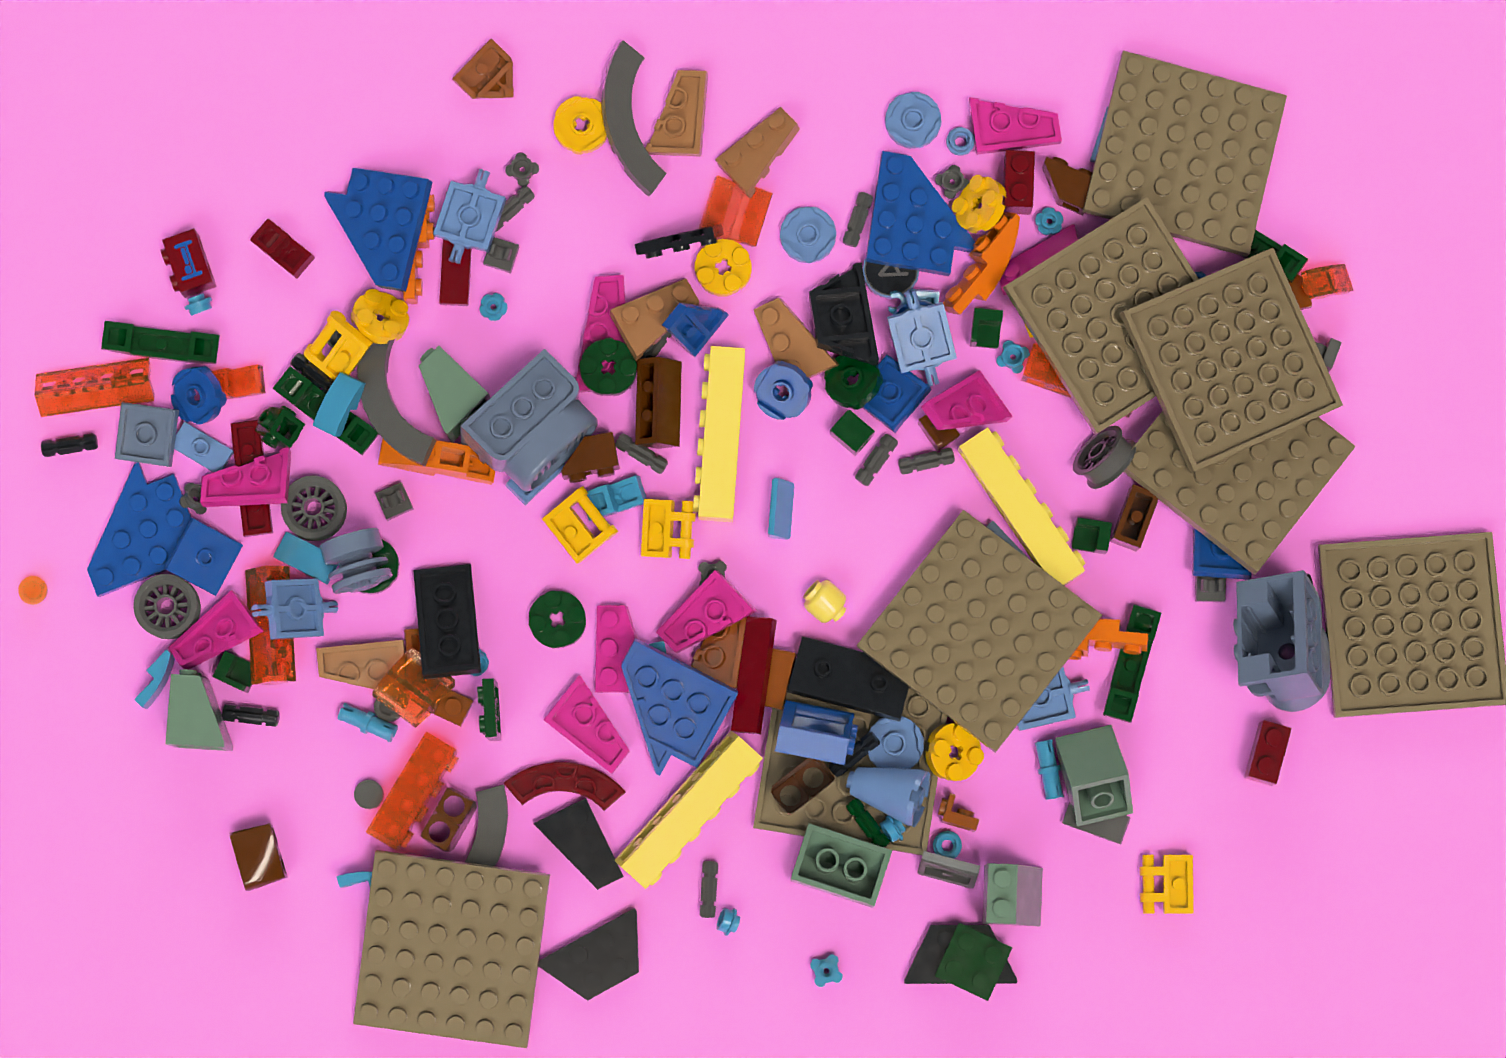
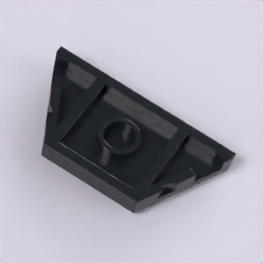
[809,263,879,365]
[538,908,639,1001]
[904,925,1017,984]

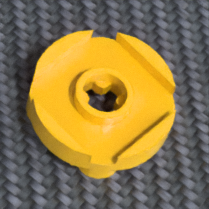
[554,96,607,155]
[952,175,1006,233]
[695,239,752,297]
[351,289,409,344]
[926,723,984,781]

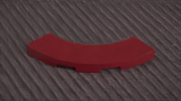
[503,762,626,811]

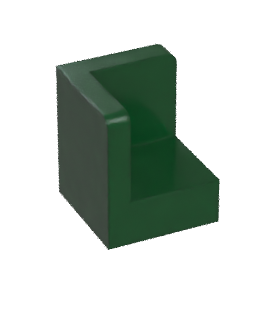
[970,308,1003,349]
[830,410,875,457]
[1072,518,1112,555]
[213,651,260,693]

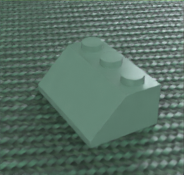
[790,823,892,908]

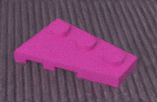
[969,97,1062,155]
[1000,224,1079,295]
[921,370,1013,430]
[656,570,757,653]
[168,590,264,670]
[595,605,638,693]
[544,675,630,774]

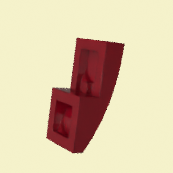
[250,219,315,279]

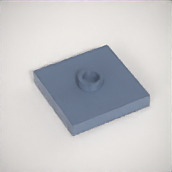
[115,402,179,467]

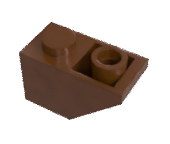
[1042,157,1092,216]
[561,432,620,483]

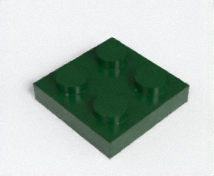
[477,678,502,741]
[935,923,1012,1001]

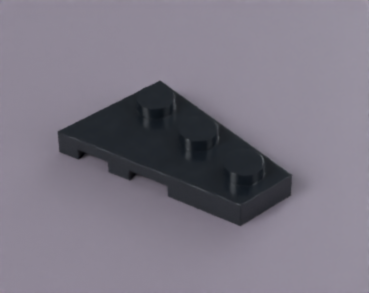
[634,224,724,259]
[534,798,624,890]

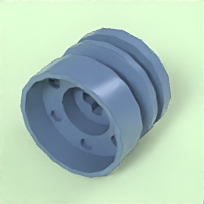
[320,528,392,594]

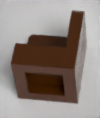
[918,415,960,452]

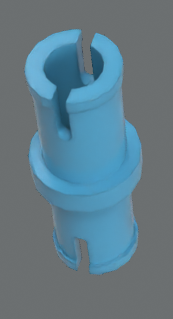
[338,703,398,743]
[1035,739,1064,800]

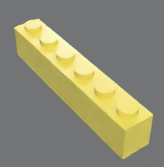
[693,346,745,523]
[958,427,1086,586]
[614,731,763,889]

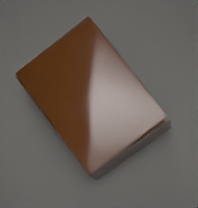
[771,758,836,815]
[420,787,477,852]
[229,823,288,892]

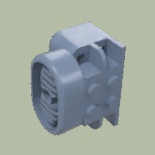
[460,348,598,491]
[1233,570,1330,712]

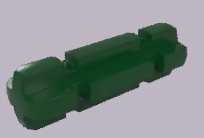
[846,798,890,848]

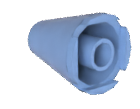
[846,767,931,827]

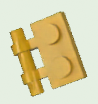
[641,499,696,559]
[1139,855,1194,914]

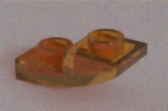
[1301,264,1354,300]
[211,364,266,400]

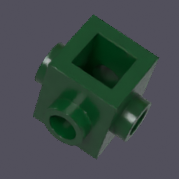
[255,406,305,449]

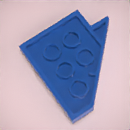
[865,151,975,276]
[324,168,433,292]
[87,463,192,597]
[621,638,738,776]

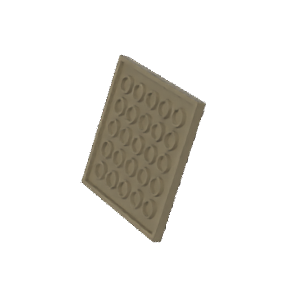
[1082,50,1287,257]
[1002,197,1198,434]
[1120,248,1343,473]
[1124,411,1356,575]
[857,510,1102,753]
[1318,532,1506,718]
[753,660,947,855]
[353,850,550,1049]

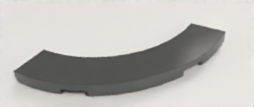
[602,40,667,197]
[357,339,436,467]
[465,785,508,866]

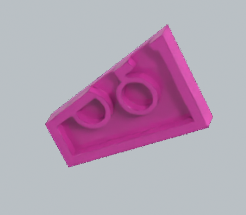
[200,448,291,507]

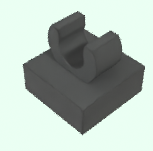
[483,237,520,274]
[1315,338,1342,372]
[375,482,414,521]
[1195,576,1226,603]

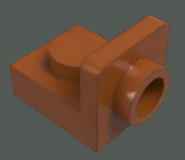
[426,685,474,727]
[938,793,979,832]

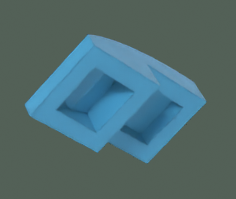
[312,372,366,437]
[587,475,647,521]
[273,532,338,585]
[134,650,175,709]
[336,872,372,888]

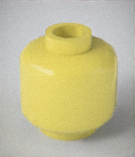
[803,580,847,623]

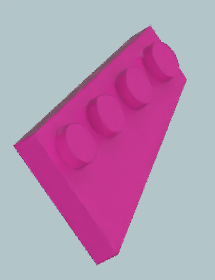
[576,275,631,393]

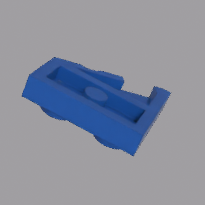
[662,303,729,357]

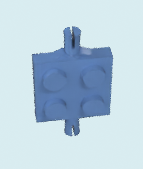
[433,169,506,264]
[887,289,957,386]
[251,578,338,640]
[1017,667,1090,731]

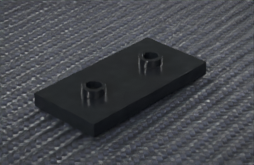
[413,564,481,679]
[787,636,909,722]

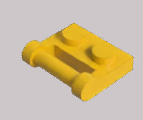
[303,311,373,381]
[542,486,619,564]

